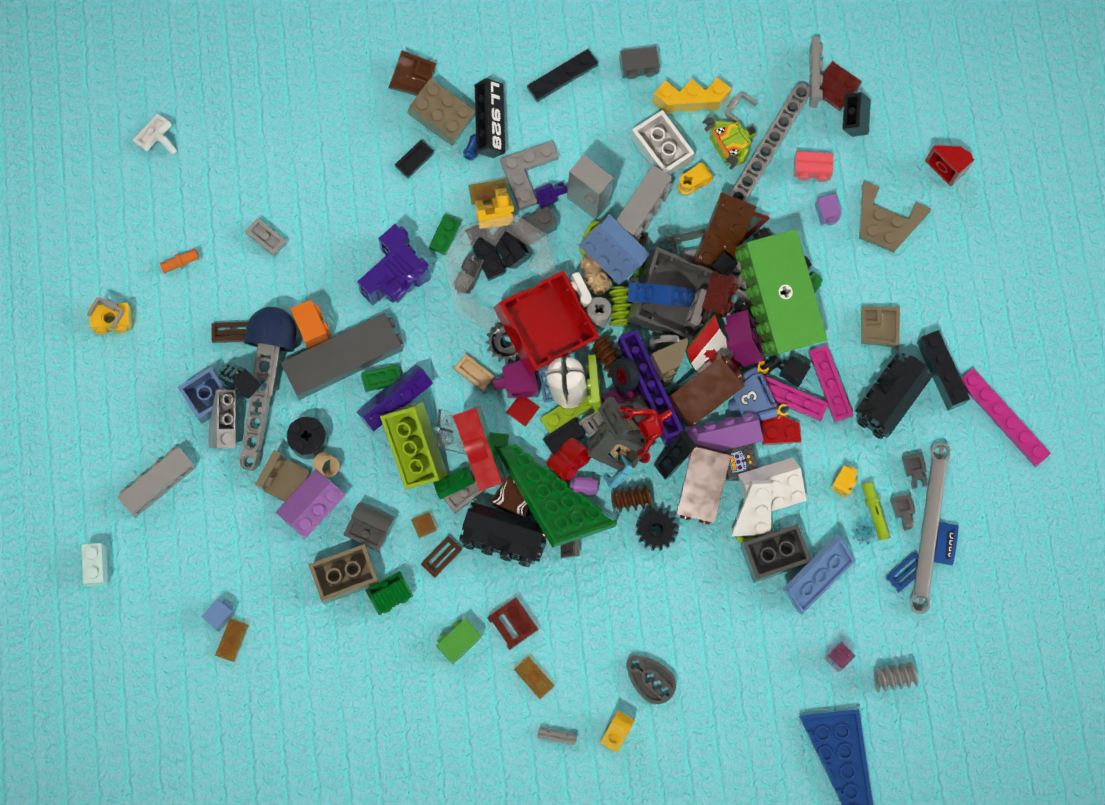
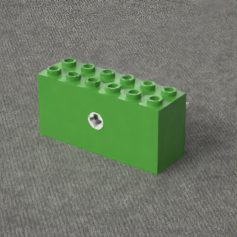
[735,229,828,357]

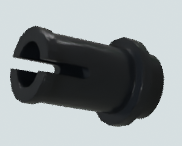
[760,355,782,376]

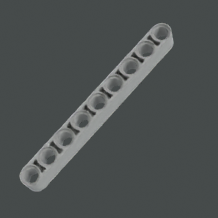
[730,84,810,202]

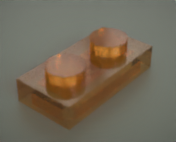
[215,618,249,663]

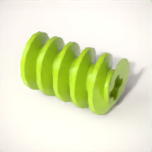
[609,287,632,327]

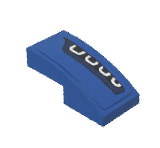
[934,522,959,566]

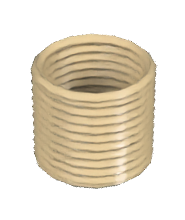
[313,452,340,477]

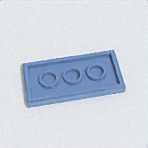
[783,535,856,615]

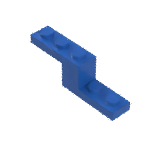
[627,282,695,307]

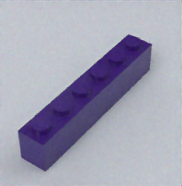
[618,330,684,446]

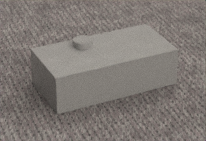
[567,155,614,220]

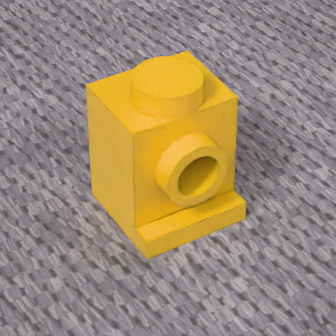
[830,465,858,498]

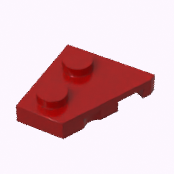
[760,415,801,445]

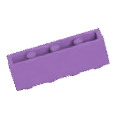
[684,413,764,458]

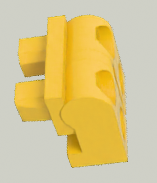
[475,188,514,229]

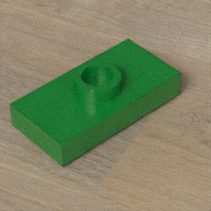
[360,365,401,393]

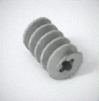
[586,297,612,330]
[874,662,918,693]

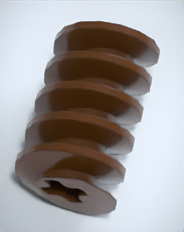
[591,335,623,378]
[611,484,652,513]

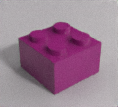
[724,310,764,367]

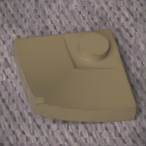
[861,306,900,349]

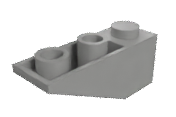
[209,390,236,449]

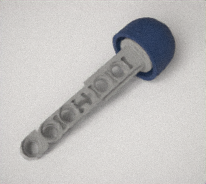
[240,307,297,471]

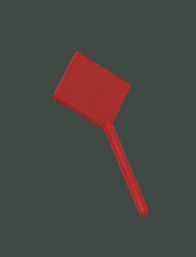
[506,361,540,427]

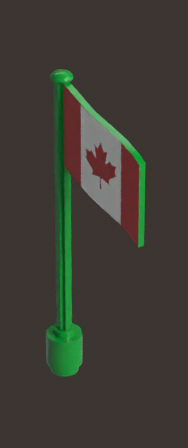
[685,271,823,373]

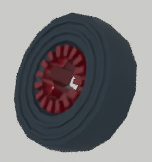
[611,358,639,393]

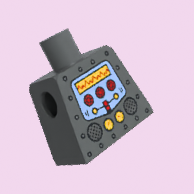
[726,444,758,481]

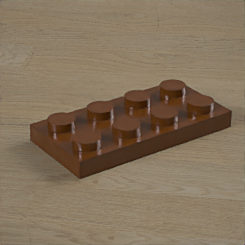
[692,192,757,272]

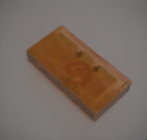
[468,179,507,205]
[514,656,555,700]

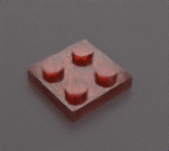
[820,61,862,111]

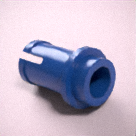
[463,135,477,161]

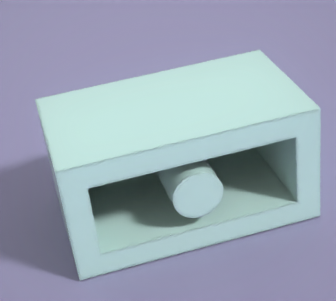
[81,543,108,588]

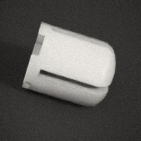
[546,357,589,409]

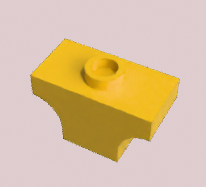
[600,711,635,753]

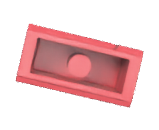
[793,151,834,182]

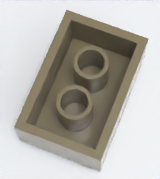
[407,79,476,146]
[308,544,379,604]

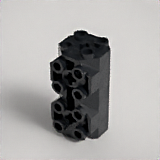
[855,353,933,439]
[459,502,547,567]

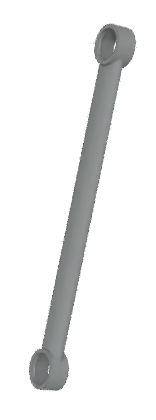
[910,443,950,614]

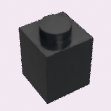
[779,356,810,387]

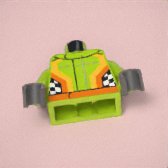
[702,117,756,170]

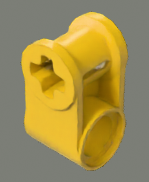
[678,162,714,195]

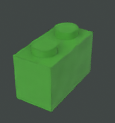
[436,618,482,664]

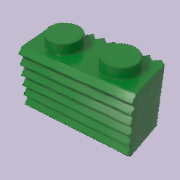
[365,571,413,615]

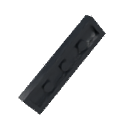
[527,49,598,102]

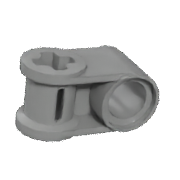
[578,412,605,439]

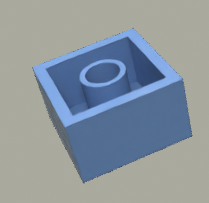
[178,367,226,424]

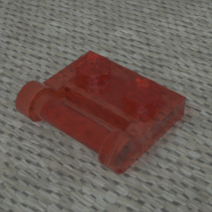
[487,598,539,650]

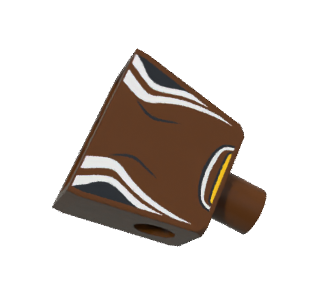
[491,477,529,518]

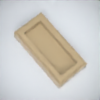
[454,354,496,393]

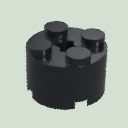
[287,417,328,459]

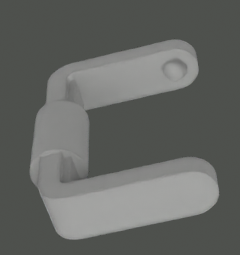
[725,92,757,125]
[87,297,124,329]

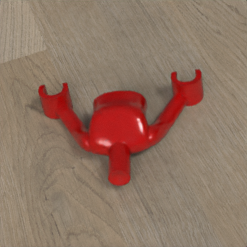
[619,406,673,463]

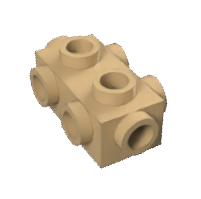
[580,254,612,296]

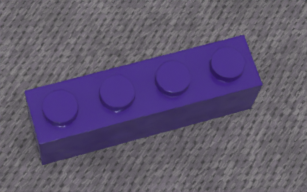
[356,364,433,432]

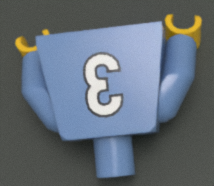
[728,361,789,421]

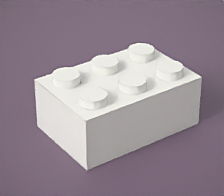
[631,110,695,175]
[738,457,807,512]

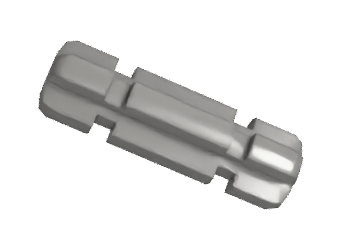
[537,727,577,745]

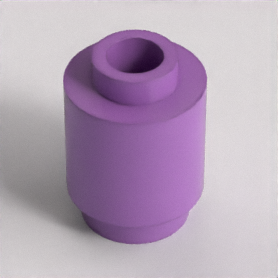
[570,476,598,496]

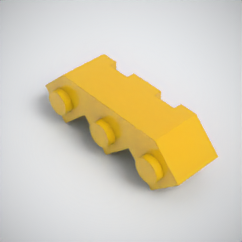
[652,77,731,113]

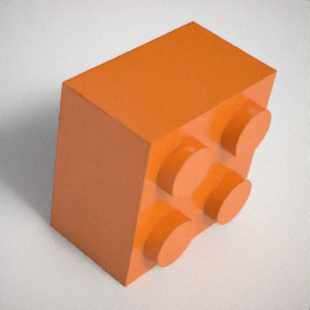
[290,300,331,349]

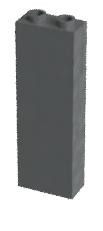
[280,313,404,400]

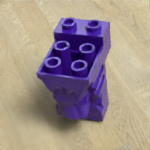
[357,224,430,306]

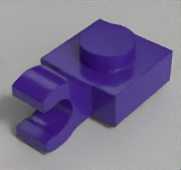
[534,181,568,208]

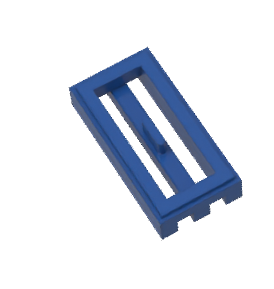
[886,552,918,593]

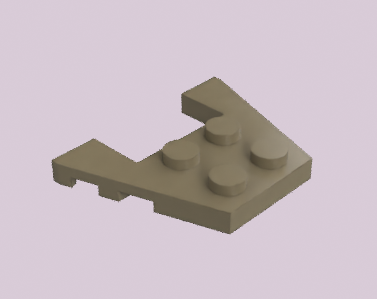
[859,181,931,253]

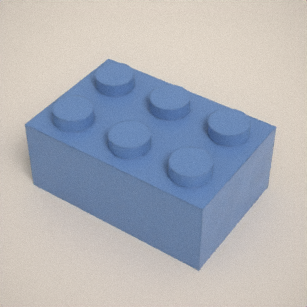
[579,214,650,284]

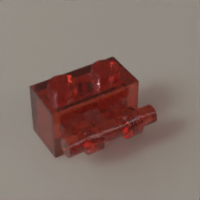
[701,272,738,318]

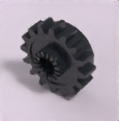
[486,322,519,363]
[635,508,678,551]

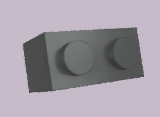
[619,46,660,79]

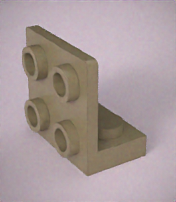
[255,450,310,502]

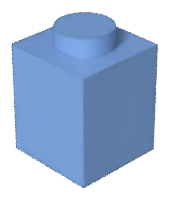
[201,599,234,632]

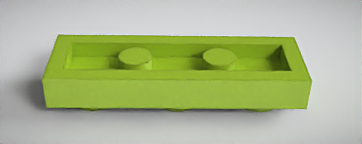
[585,354,602,413]
[540,390,594,434]

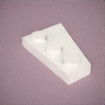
[731,479,772,536]

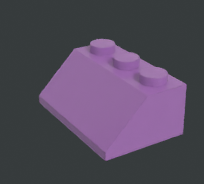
[275,469,346,539]

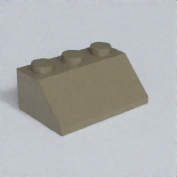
[650,338,689,387]

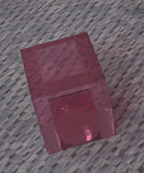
[824,642,856,672]

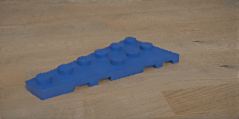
[799,709,873,805]

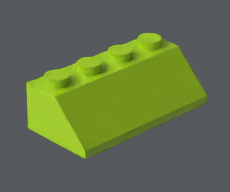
[380,402,448,490]

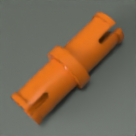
[160,248,200,274]

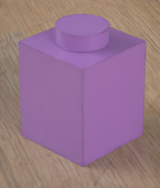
[815,194,842,225]

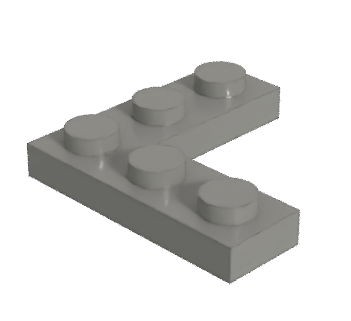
[500,141,559,210]

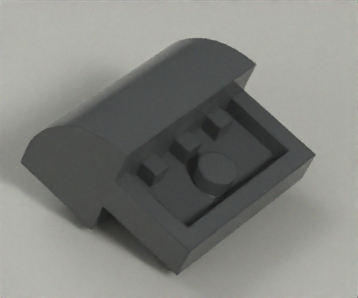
[343,501,397,552]

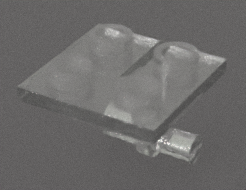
[429,409,466,455]

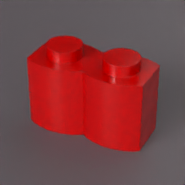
[546,437,591,482]

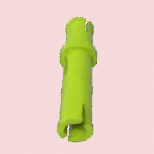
[861,482,890,541]

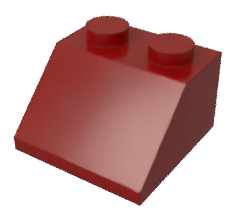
[925,145,975,187]

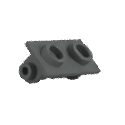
[454,254,484,294]

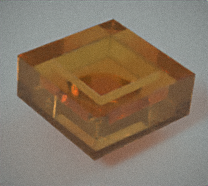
[411,512,437,538]

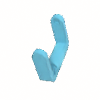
[603,454,632,489]

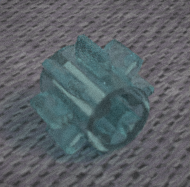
[851,521,876,545]

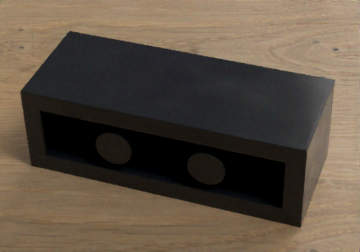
[217,362,262,399]

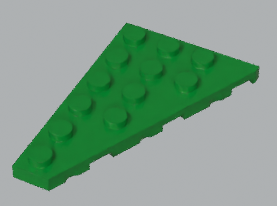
[497,444,617,548]

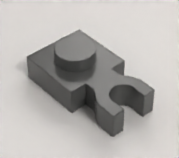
[902,453,928,489]

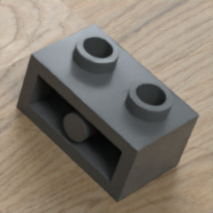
[515,207,557,246]

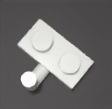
[132,114,177,154]

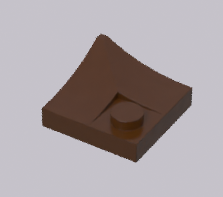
[388,51,436,96]

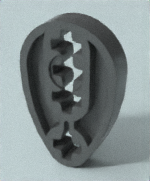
[626,655,676,705]

